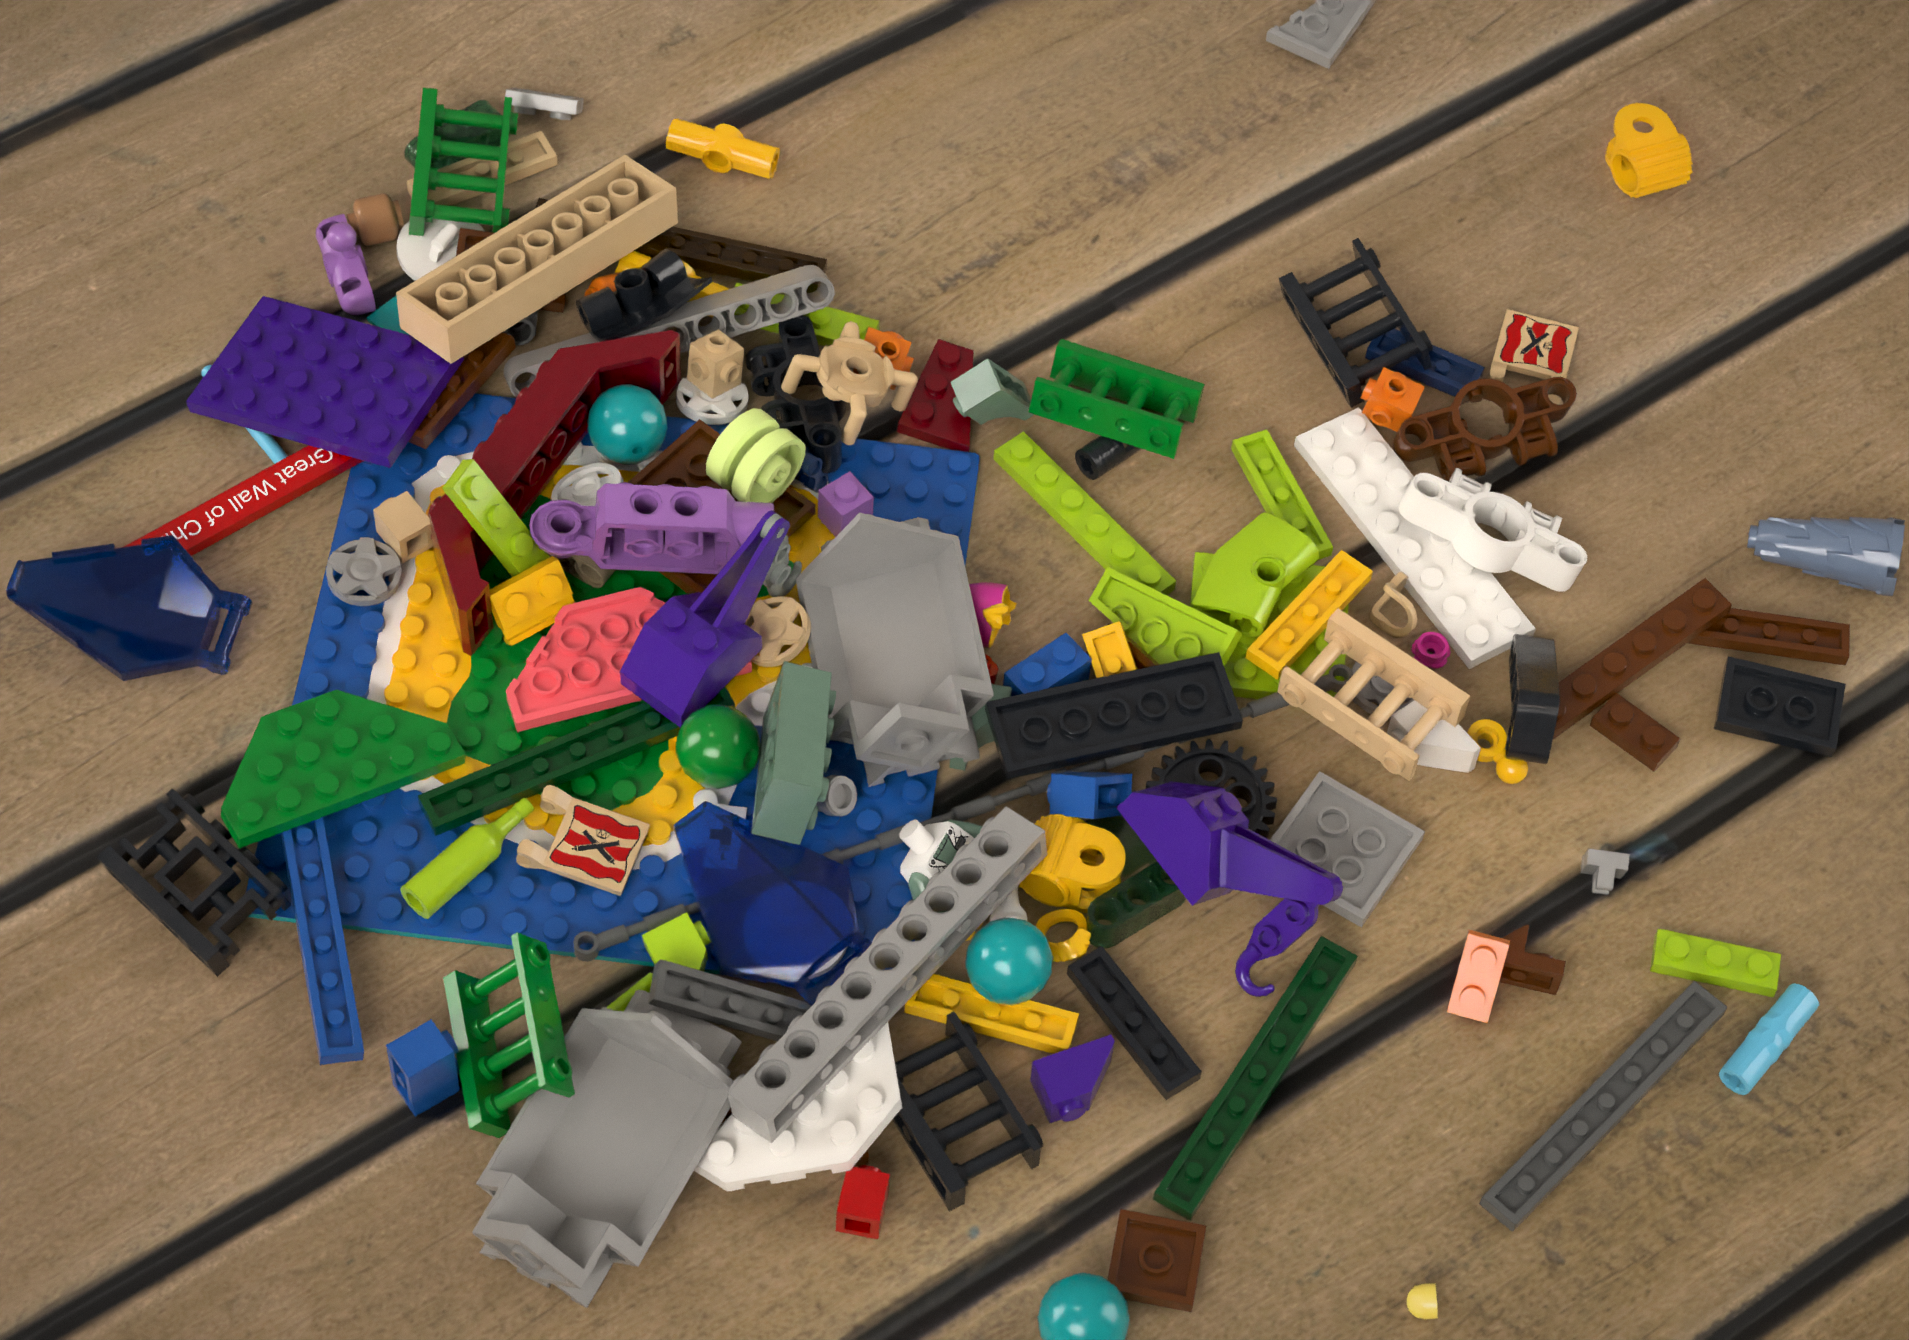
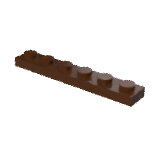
[1553,578,1732,739]

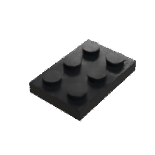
[1714,656,1846,757]

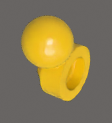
[1467,719,1528,784]

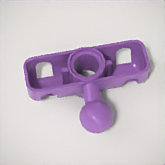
[316,214,376,315]

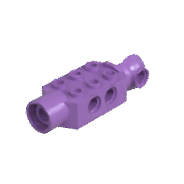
[529,482,774,574]

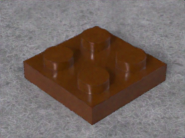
[1107,1209,1206,1312]

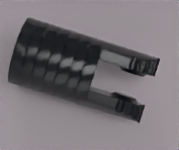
[1075,436,1141,480]

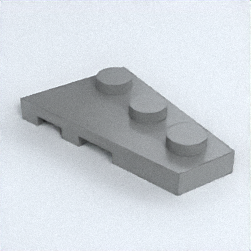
[1266,0,1376,69]

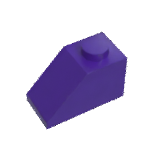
[1030,1034,1115,1124]

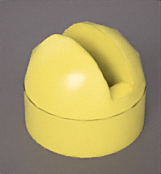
[1407,1283,1438,1319]

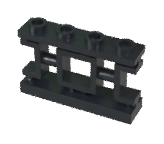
[97,788,291,977]

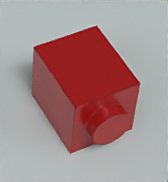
[836,1165,890,1239]

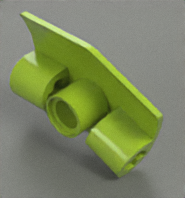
[1191,512,1319,637]

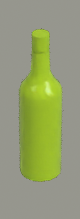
[400,798,534,919]

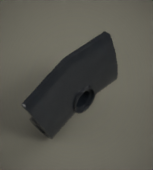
[576,249,713,342]

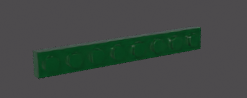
[418,687,735,836]
[1153,936,1358,1221]

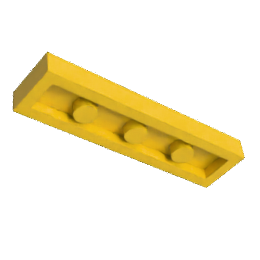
[1245,550,1373,680]
[904,974,1079,1054]

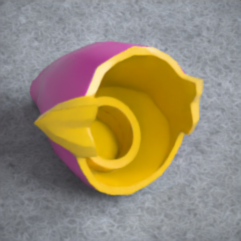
[969,582,1017,648]

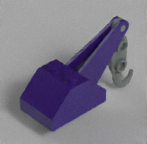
[620,510,802,728]

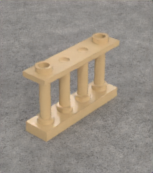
[1277,608,1470,781]

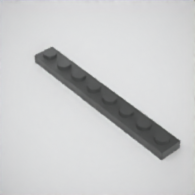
[1479,981,1727,1232]

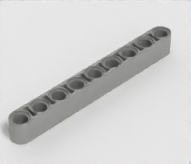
[503,265,835,397]

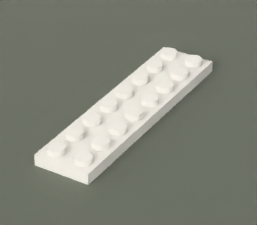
[1294,407,1536,669]

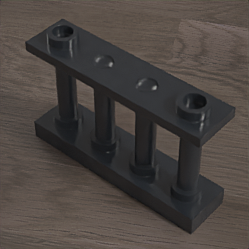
[1279,238,1433,408]
[892,1012,1043,1212]

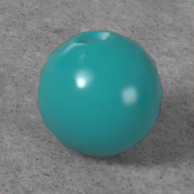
[587,384,668,465]
[965,917,1053,1006]
[1037,1272,1130,1340]

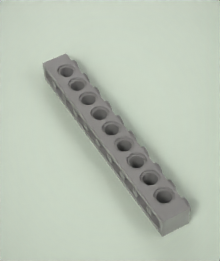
[727,806,1047,1143]

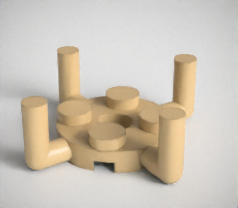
[781,321,918,445]

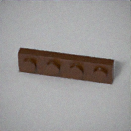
[408,332,516,449]
[1689,608,1850,666]

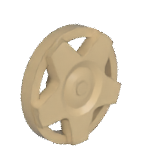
[745,596,811,667]

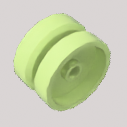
[706,408,805,503]

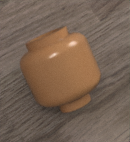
[347,193,404,246]

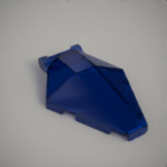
[6,535,253,681]
[673,801,872,1006]

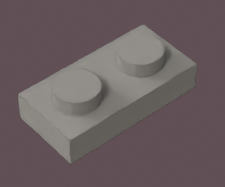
[505,87,584,120]

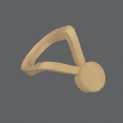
[1369,571,1417,638]

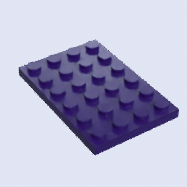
[186,296,464,468]

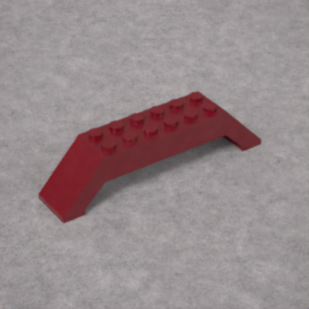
[428,330,681,656]

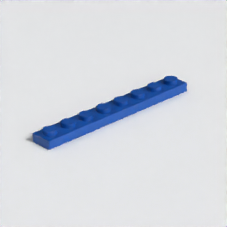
[281,817,364,1065]

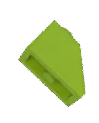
[641,912,711,972]

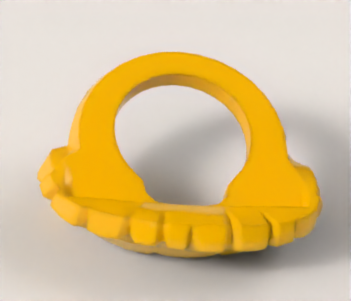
[1035,909,1091,962]

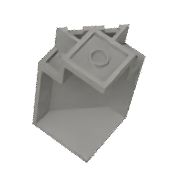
[796,513,994,787]
[472,990,742,1308]

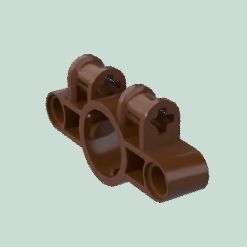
[1393,377,1577,482]

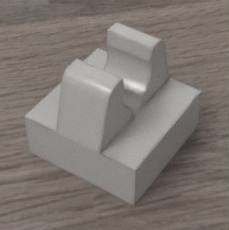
[1580,848,1630,895]

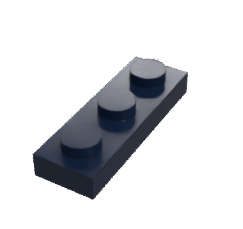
[1365,329,1485,402]

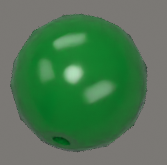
[676,705,760,789]

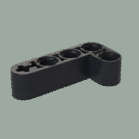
[1505,634,1560,764]

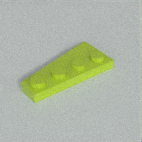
[1088,567,1242,667]

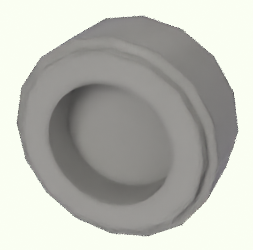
[816,775,857,817]

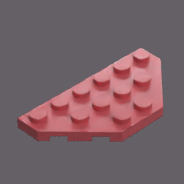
[506,587,752,732]

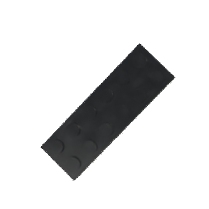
[985,652,1243,779]

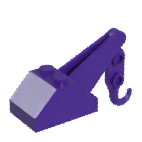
[1117,782,1343,997]

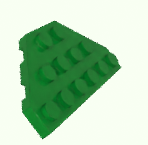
[221,689,466,849]

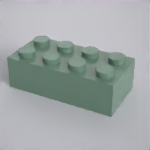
[751,661,836,845]

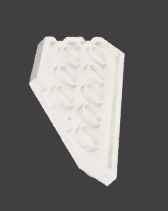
[694,996,902,1192]

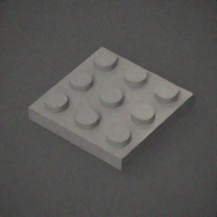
[1270,771,1425,928]

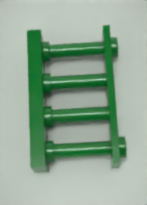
[409,87,518,236]
[1028,339,1205,459]
[443,932,575,1138]

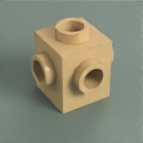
[687,329,744,399]

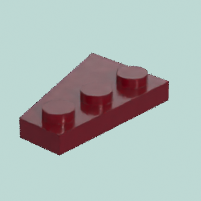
[897,339,974,452]

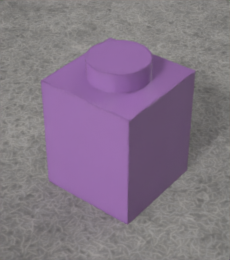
[818,471,874,537]

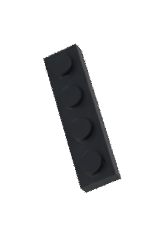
[1067,946,1202,1100]

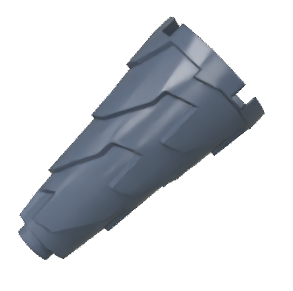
[1747,517,1905,597]

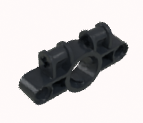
[745,315,846,474]

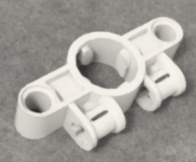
[1399,468,1587,592]

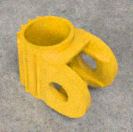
[1605,103,1693,198]
[1019,814,1126,913]

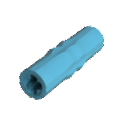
[1719,983,1819,1095]

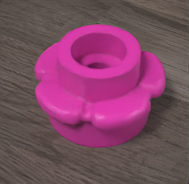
[1411,632,1451,669]

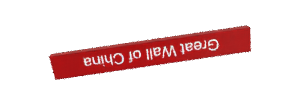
[90,445,363,600]

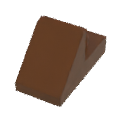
[1499,924,1566,995]

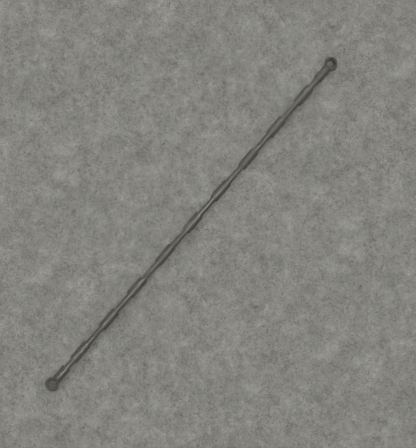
[573,664,1353,962]

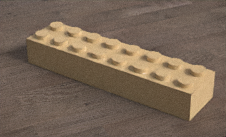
[396,155,678,364]

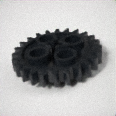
[1145,739,1277,838]

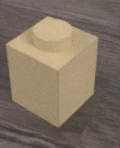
[373,491,433,564]

